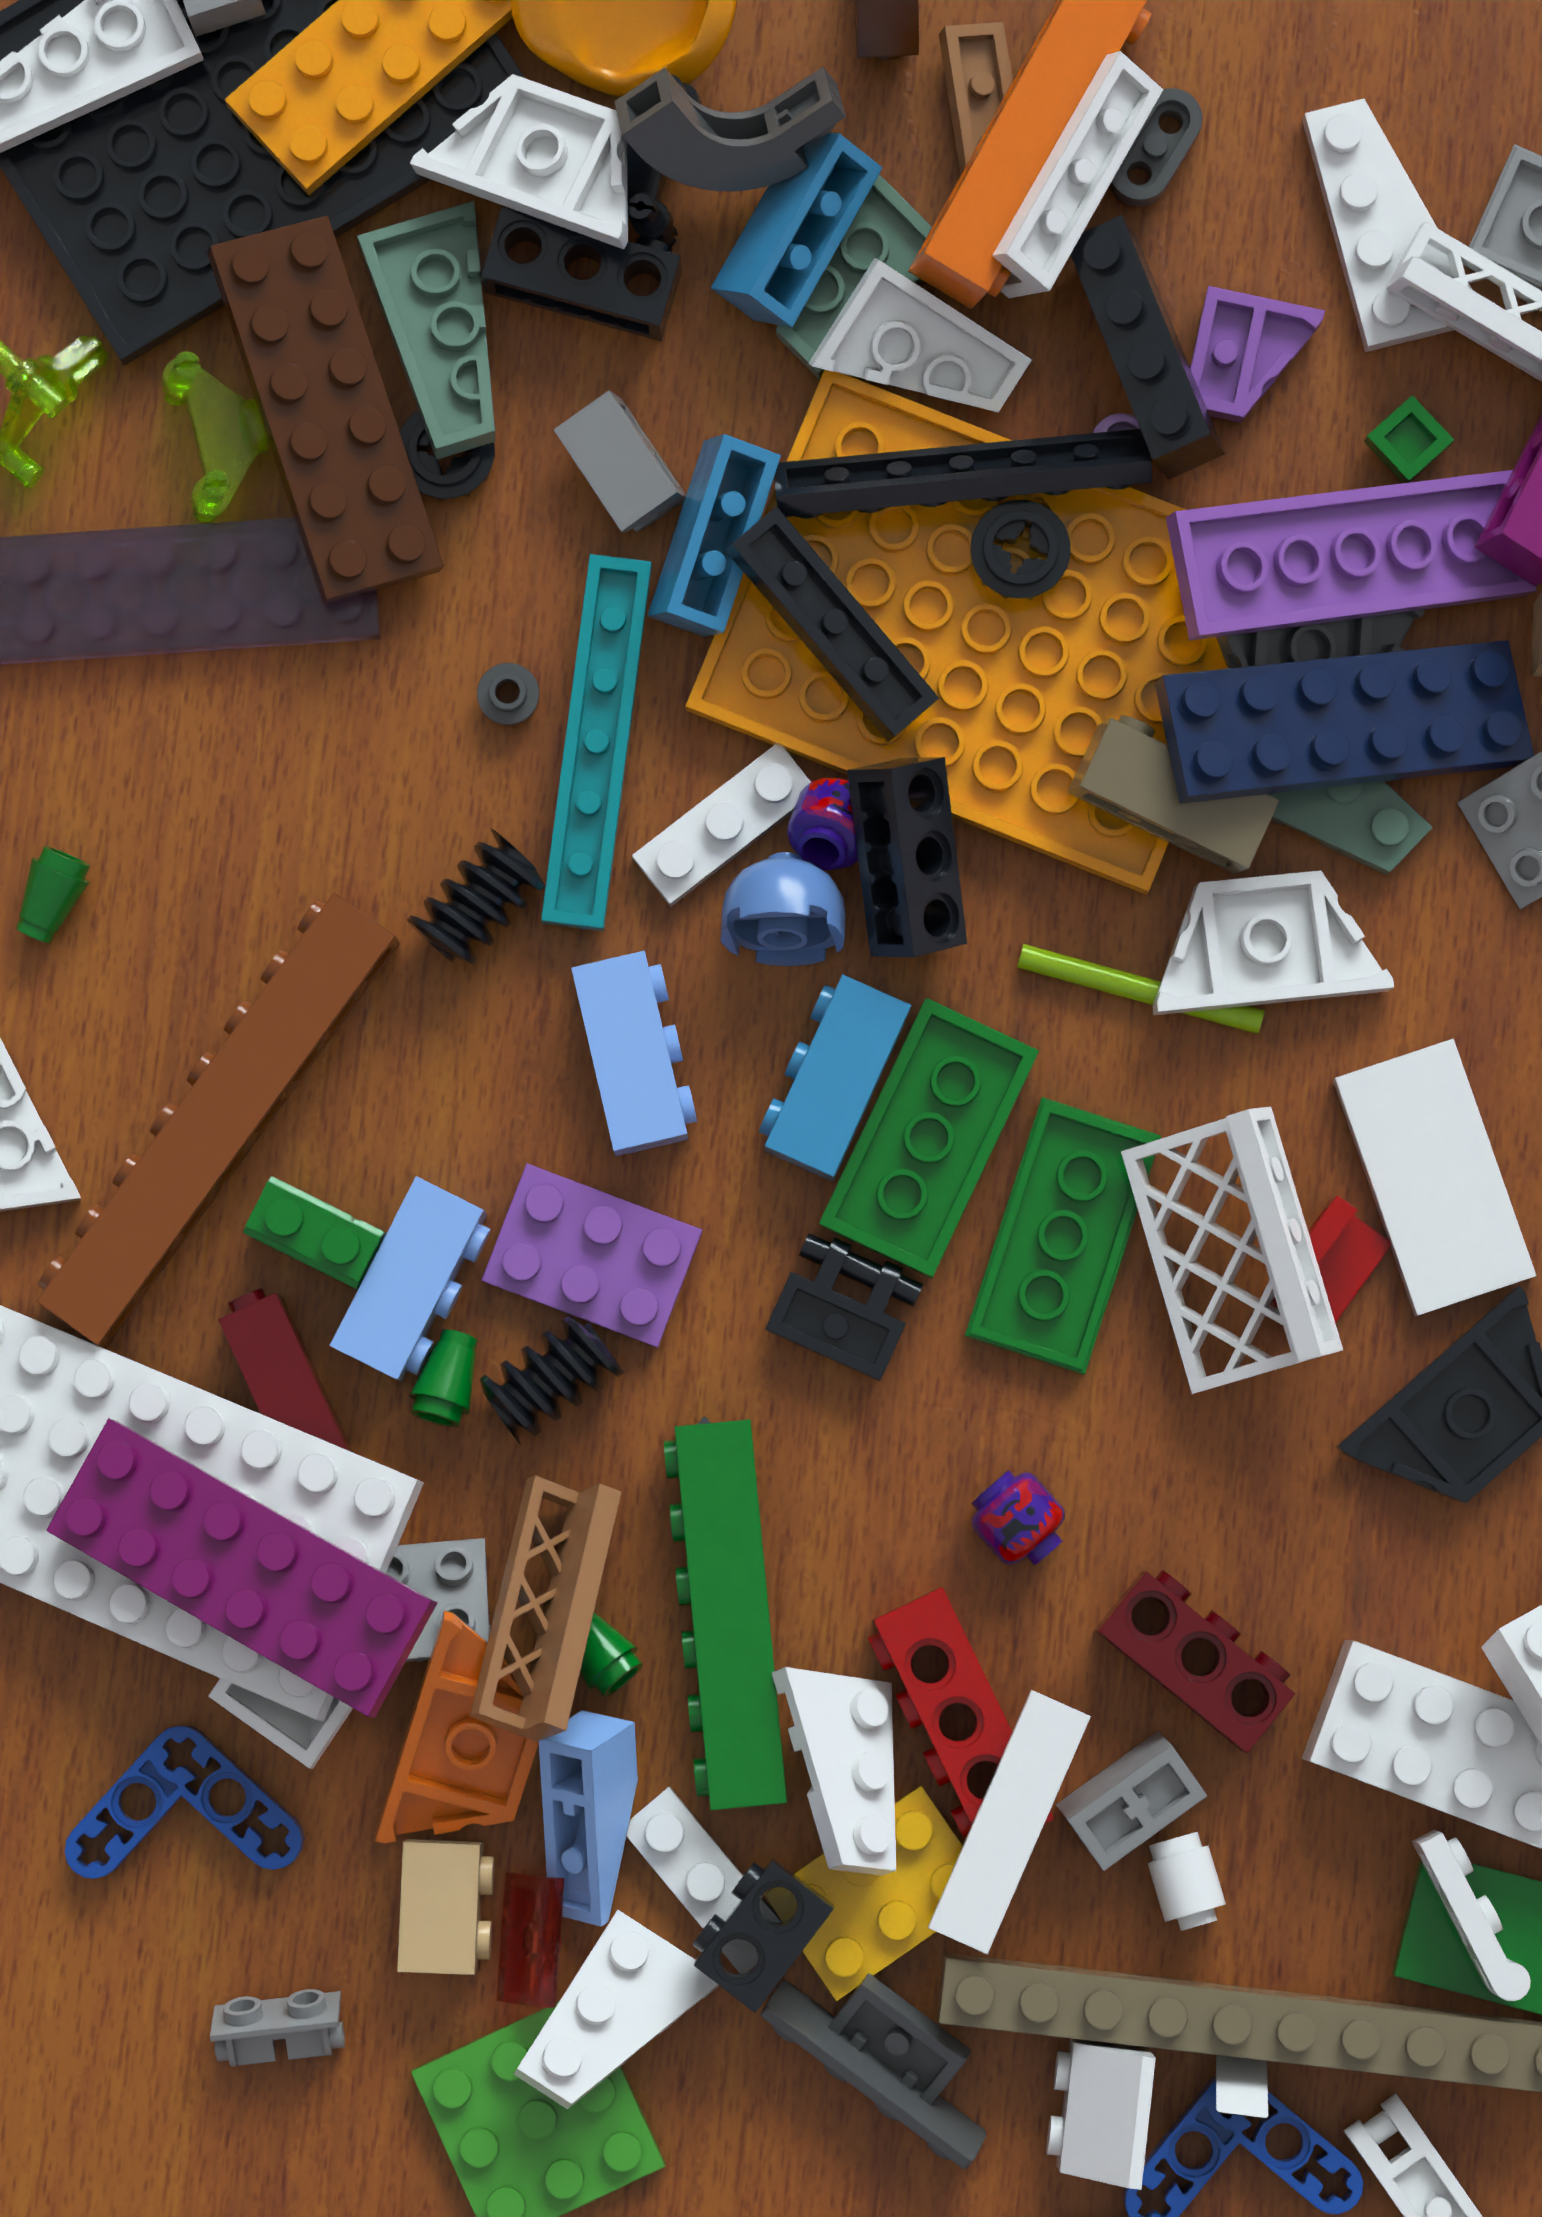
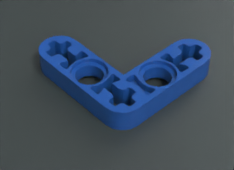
[64,1725,305,1879]
[1123,2075,1363,2217]

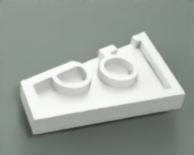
[808,258,1032,413]
[0,1038,81,1212]
[514,1910,719,2109]

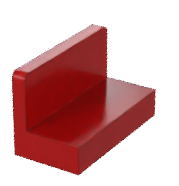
[1259,1195,1390,1323]

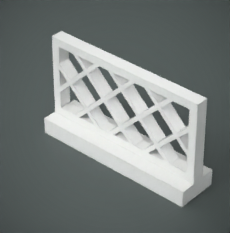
[1121,1106,1343,1394]

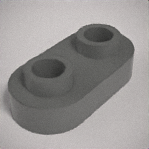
[1109,88,1202,207]

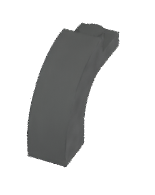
[614,67,846,192]

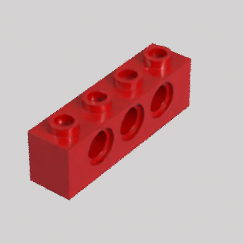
[867,1587,1054,1840]

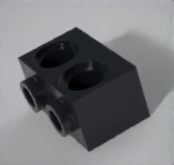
[692,1858,834,2013]

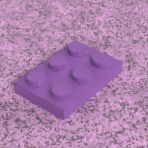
[482,1163,703,1348]

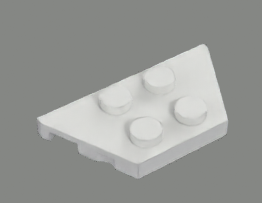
[410,74,628,249]
[1152,870,1394,1015]

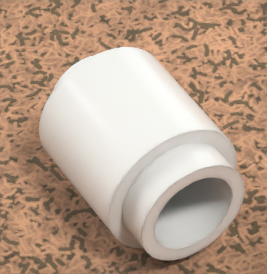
[1147,1832,1226,1931]

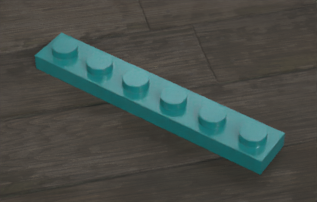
[541,554,652,932]

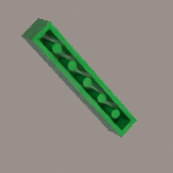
[664,1419,787,1810]

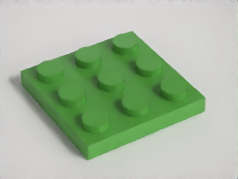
[411,2000,666,2217]

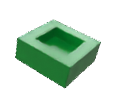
[1364,395,1454,483]

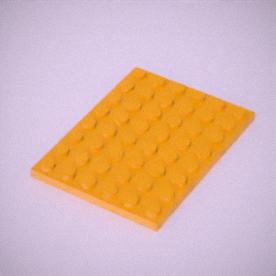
[685,370,1228,895]

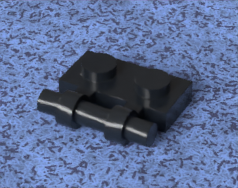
[765,1233,923,1382]

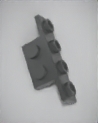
[760,1973,987,2169]

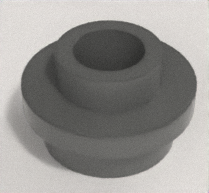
[477,663,540,726]

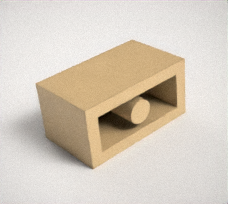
[397,1839,495,1975]

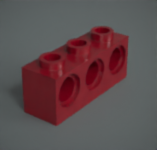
[1094,1570,1296,1754]

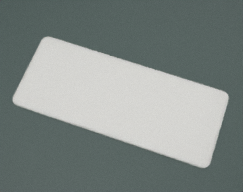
[1216,2055,1268,2118]

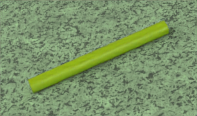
[1017,944,1265,1034]

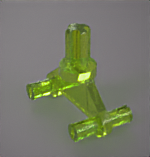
[0,335,108,489]
[161,351,269,522]

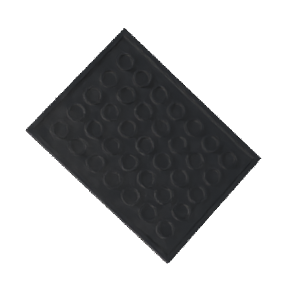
[0,0,524,366]

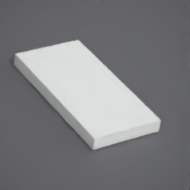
[1333,1038,1537,1317]

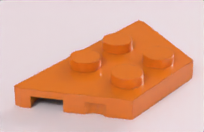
[375,1611,539,1844]

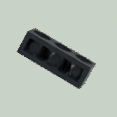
[481,206,682,342]
[847,757,967,957]

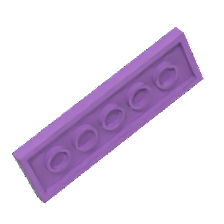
[1166,470,1537,641]

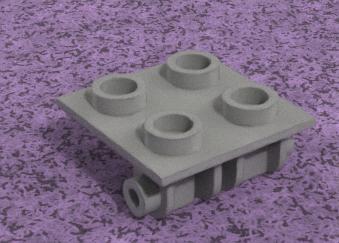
[1457,751,1542,910]
[386,1538,491,1662]

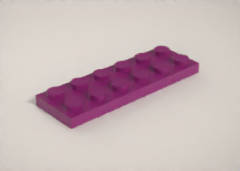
[46,1418,437,1718]

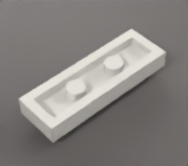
[632,744,811,907]
[626,1786,782,1974]

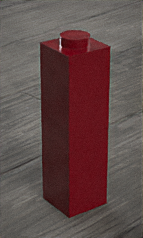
[218,1288,353,1452]

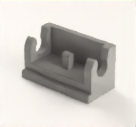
[554,390,686,533]
[1056,1731,1207,1871]

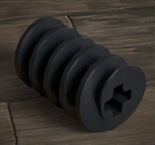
[407,828,545,965]
[479,1316,624,1445]

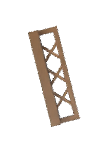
[470,1475,621,1742]

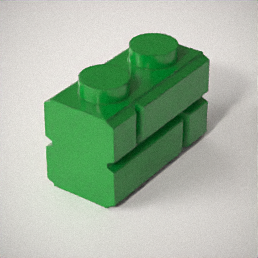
[243,1176,386,1291]

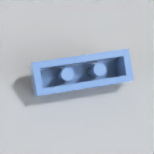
[571,951,698,1157]
[329,1176,491,1382]

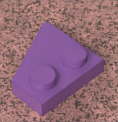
[1190,286,1325,423]

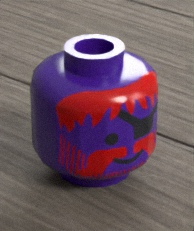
[787,777,858,870]
[971,1470,1065,1566]

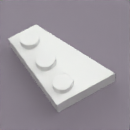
[772,1667,896,1876]

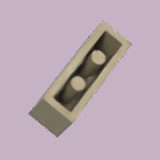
[1067,715,1280,874]

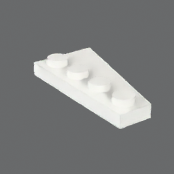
[0,0,204,153]

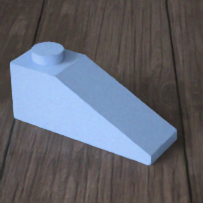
[539,1710,638,1927]

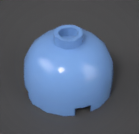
[720,852,845,966]

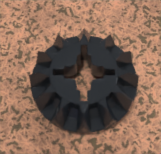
[400,410,496,502]
[971,500,1070,600]

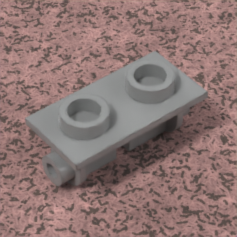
[210,1989,345,2067]

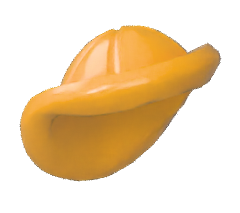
[510,0,737,97]

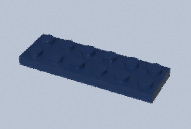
[1155,640,1534,804]

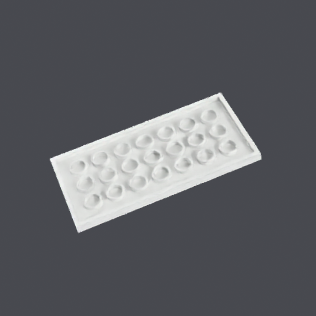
[0,1305,424,1721]

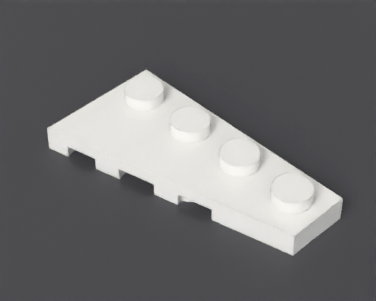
[1302,98,1472,352]

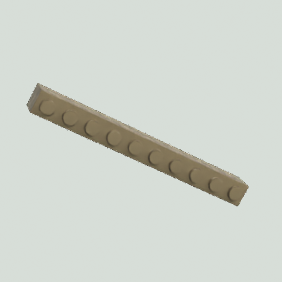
[937,1953,1542,2092]

